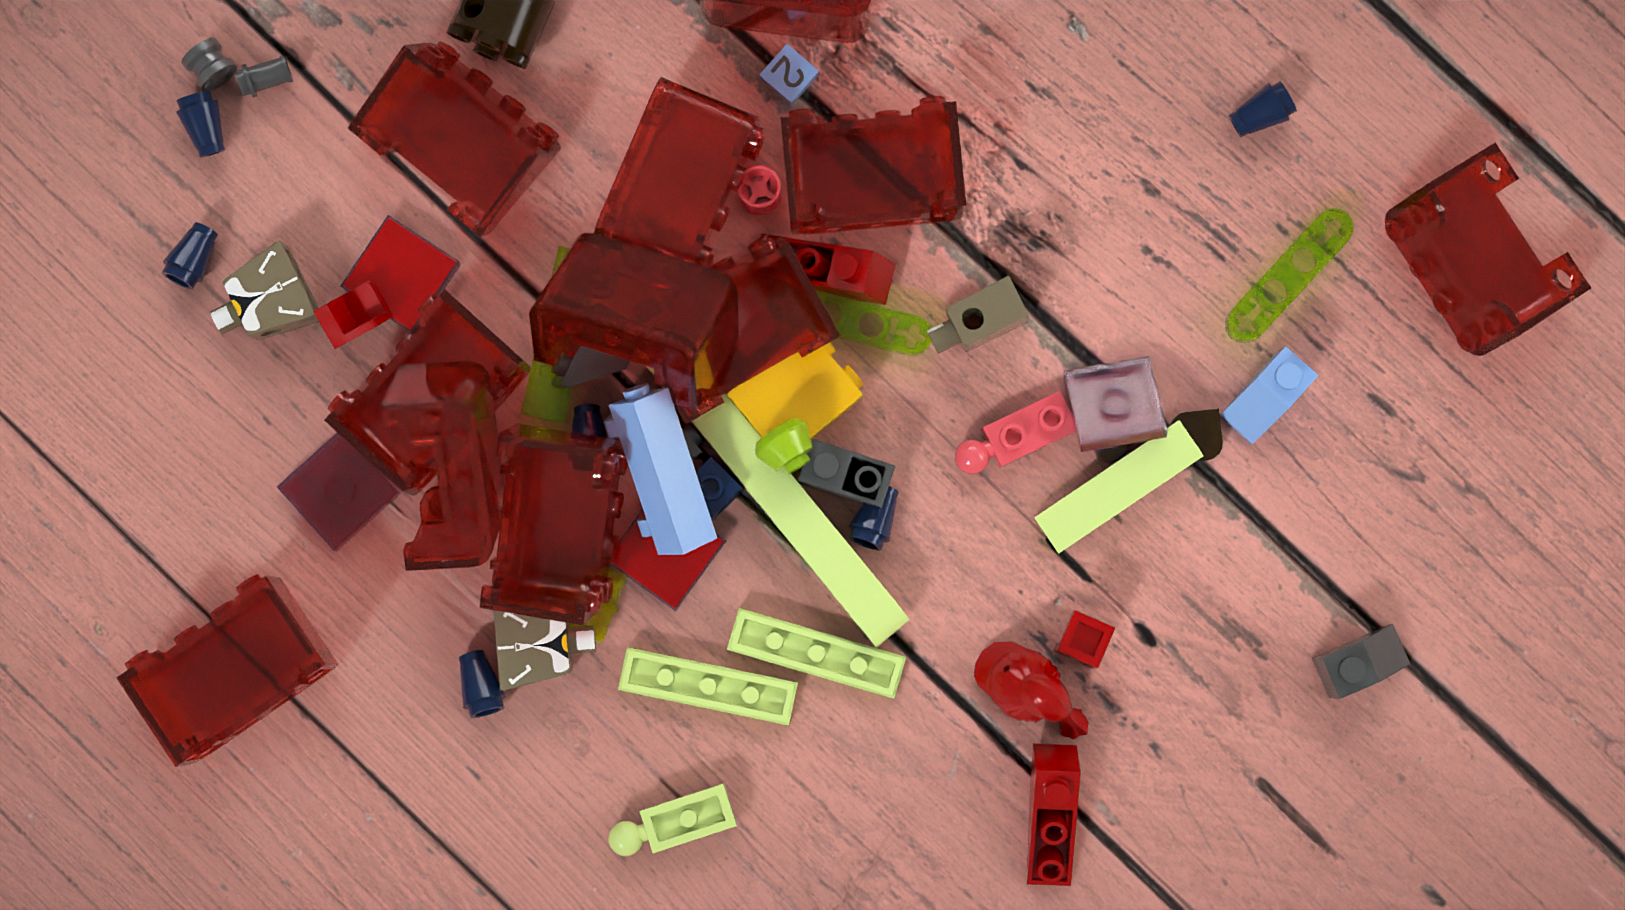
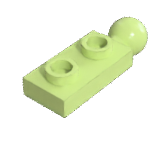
[608,783,737,856]

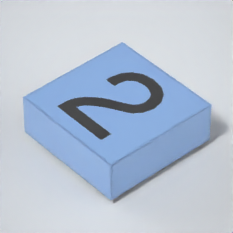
[759,44,819,106]

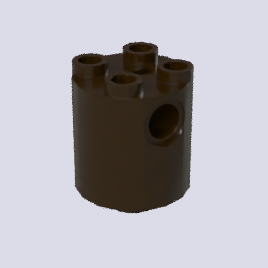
[446,0,556,69]

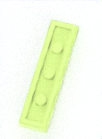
[1034,420,1204,554]
[727,608,906,699]
[618,647,798,726]

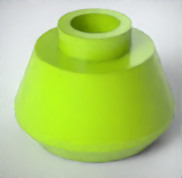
[755,418,813,474]

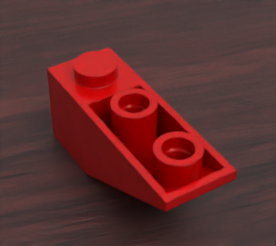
[751,233,896,305]
[1027,743,1081,886]

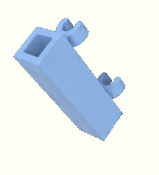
[604,383,717,555]

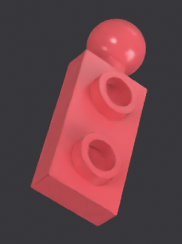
[955,391,1078,474]

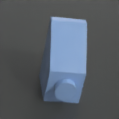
[1220,346,1319,445]

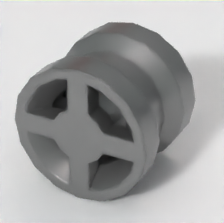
[181,38,237,91]

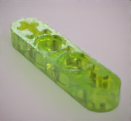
[1225,208,1354,344]
[768,283,931,357]

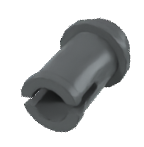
[235,55,293,98]

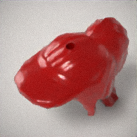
[974,641,1089,739]

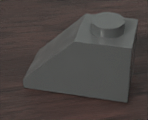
[1312,624,1410,699]

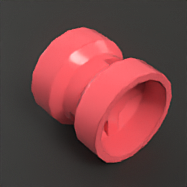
[738,165,781,215]

